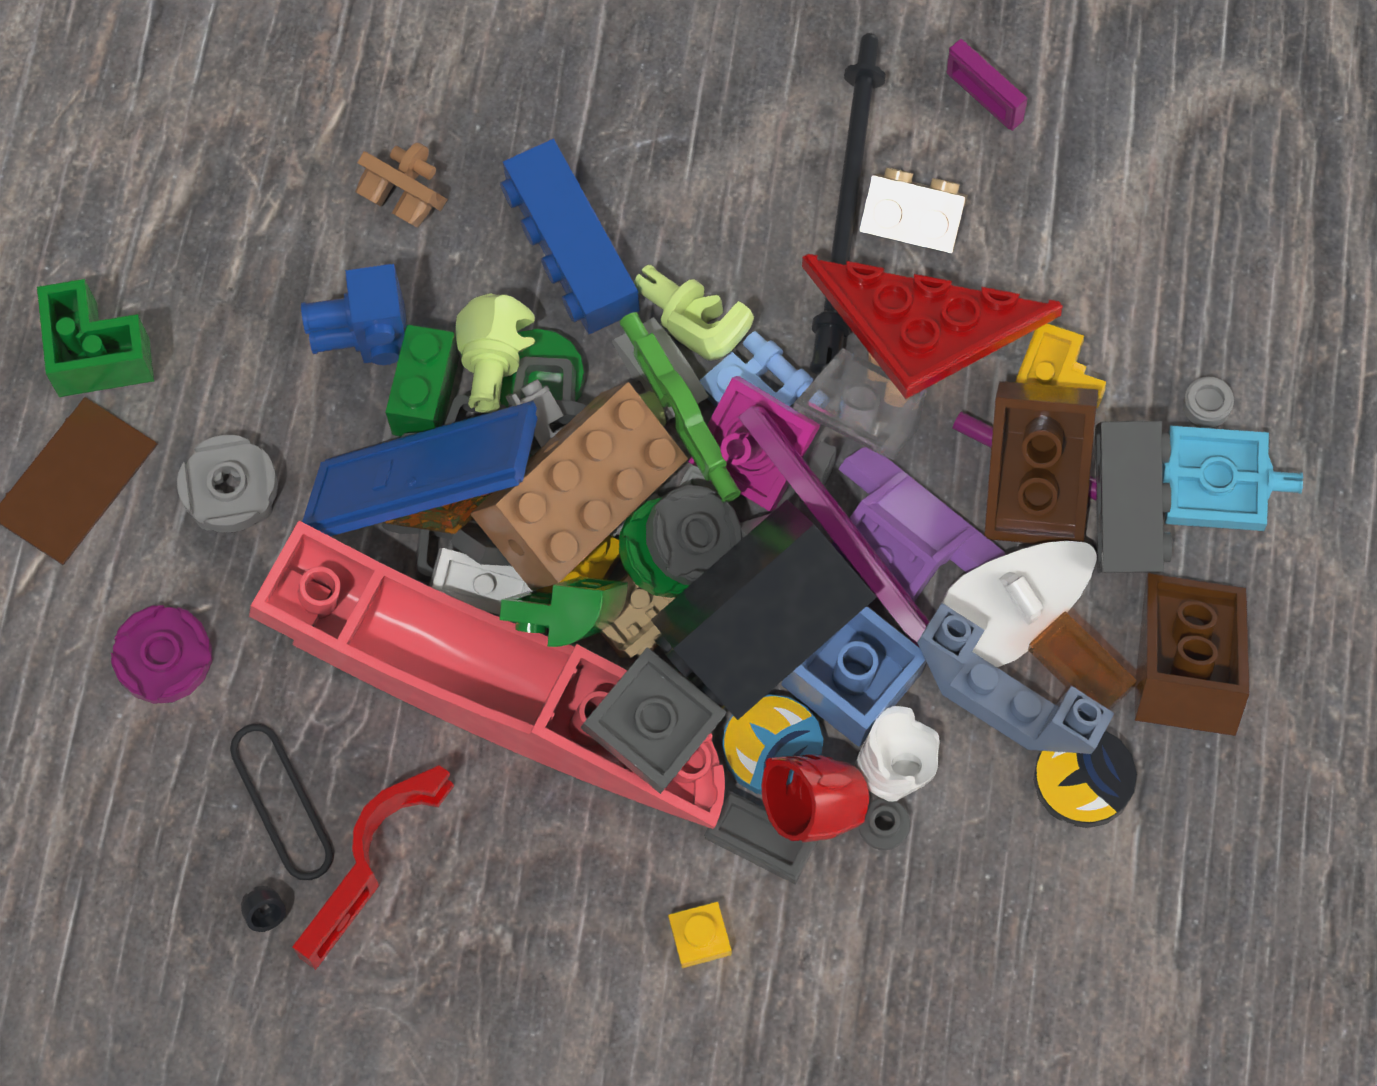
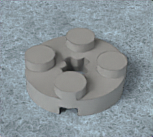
[177,435,278,532]

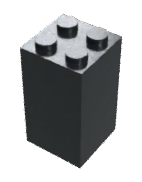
[651,500,876,720]

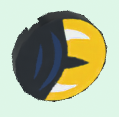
[1033,730,1137,828]

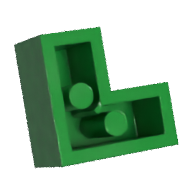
[37,279,154,397]

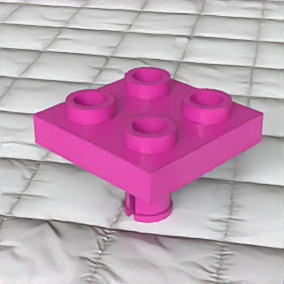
[688,376,821,511]

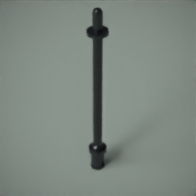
[810,33,886,377]

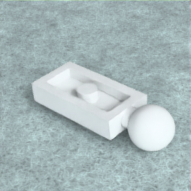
[429,548,536,616]

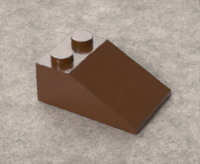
[984,381,1098,544]
[1135,573,1249,736]

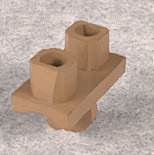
[355,142,448,228]

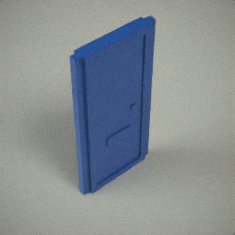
[302,401,538,536]

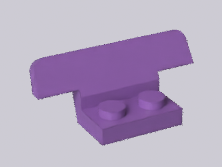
[831,447,1006,602]

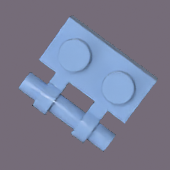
[699,331,824,409]

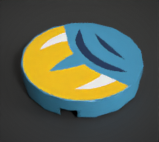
[722,695,823,795]

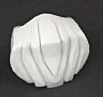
[854,706,940,802]

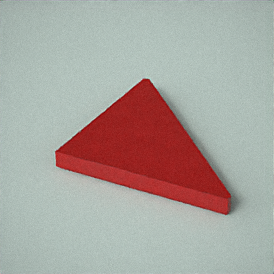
[802,254,1063,399]

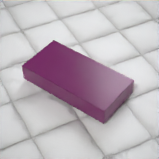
[946,39,1028,131]

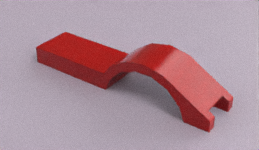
[292,765,454,970]

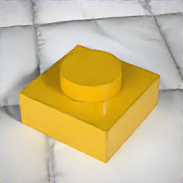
[668,902,732,968]

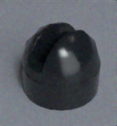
[241,886,286,932]

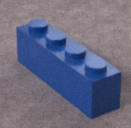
[500,138,640,335]

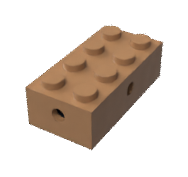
[470,382,688,591]

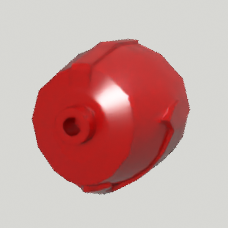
[761,754,870,842]

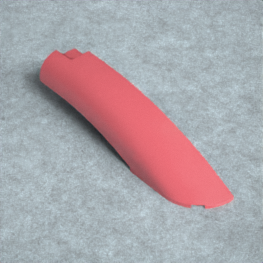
[249,521,725,829]

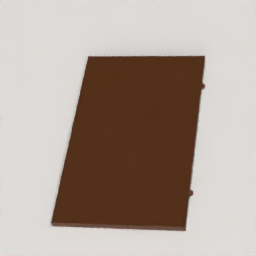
[0,397,158,565]

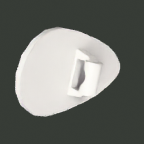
[942,541,1097,667]

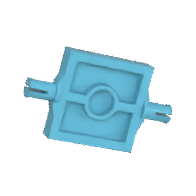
[1162,426,1303,531]

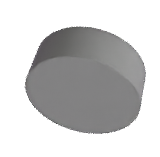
[1183,377,1234,428]

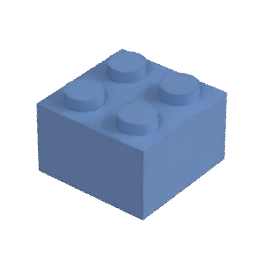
[781,606,926,747]

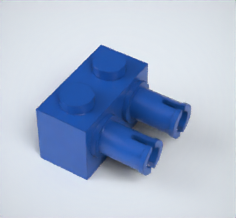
[301,264,407,365]

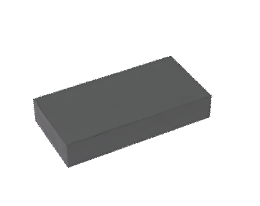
[704,790,818,884]

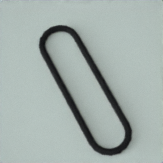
[230,724,333,881]

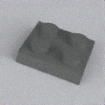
[581,647,727,794]

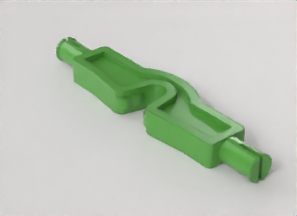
[620,312,741,503]

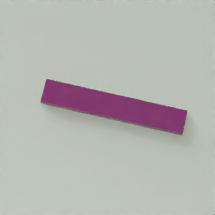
[738,406,929,648]

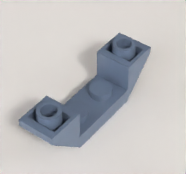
[917,603,1114,754]

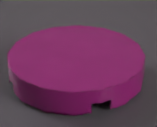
[111,605,212,704]

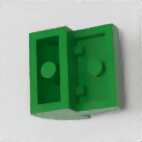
[500,576,628,647]

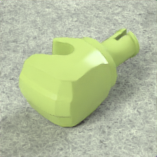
[634,265,754,361]
[455,293,535,413]

